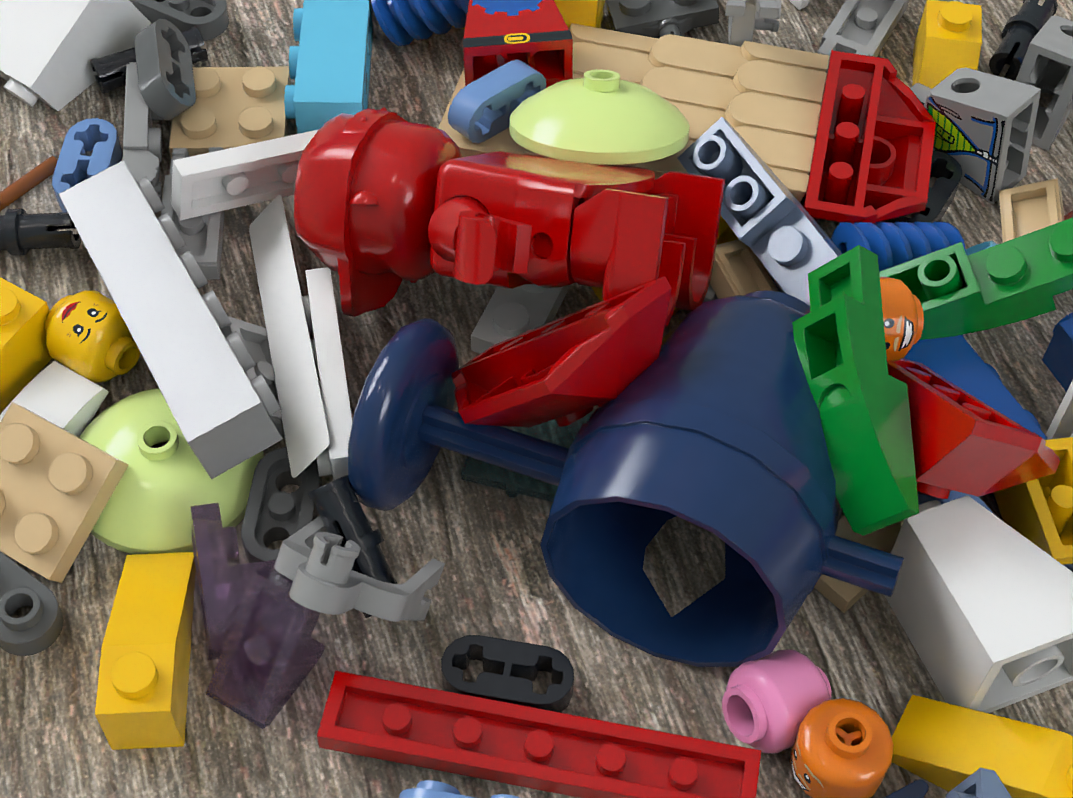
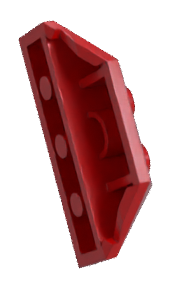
[803,50,936,224]
[451,276,672,428]
[887,358,1060,499]

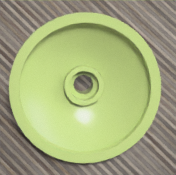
[509,69,690,165]
[79,387,264,554]

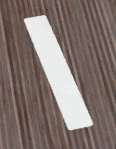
[249,194,330,478]

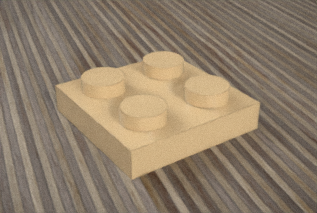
[169,66,291,158]
[0,402,129,583]

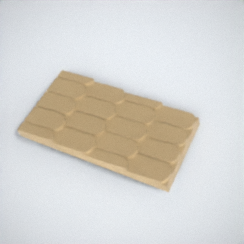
[438,23,830,203]

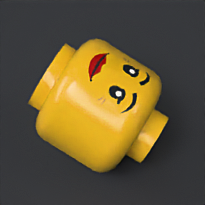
[44,290,141,383]

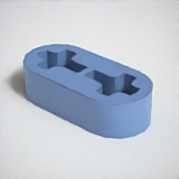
[448,59,546,143]
[52,118,122,212]

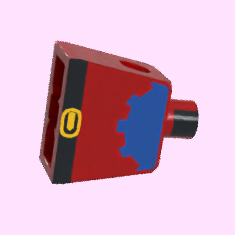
[463,0,573,88]

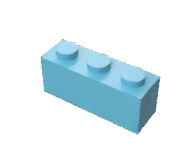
[284,0,374,134]

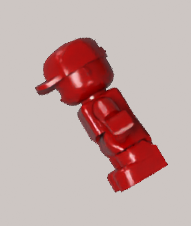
[294,107,725,329]

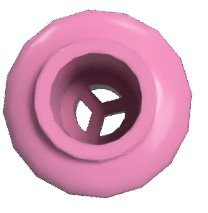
[722,650,831,754]

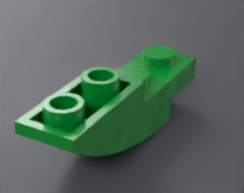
[879,217,1073,340]
[792,245,919,536]

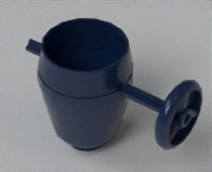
[348,290,904,667]

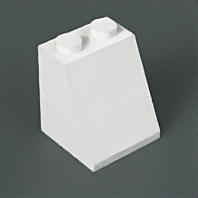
[0,0,152,111]
[884,495,1073,713]

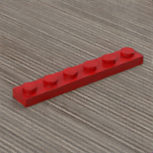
[317,670,762,798]

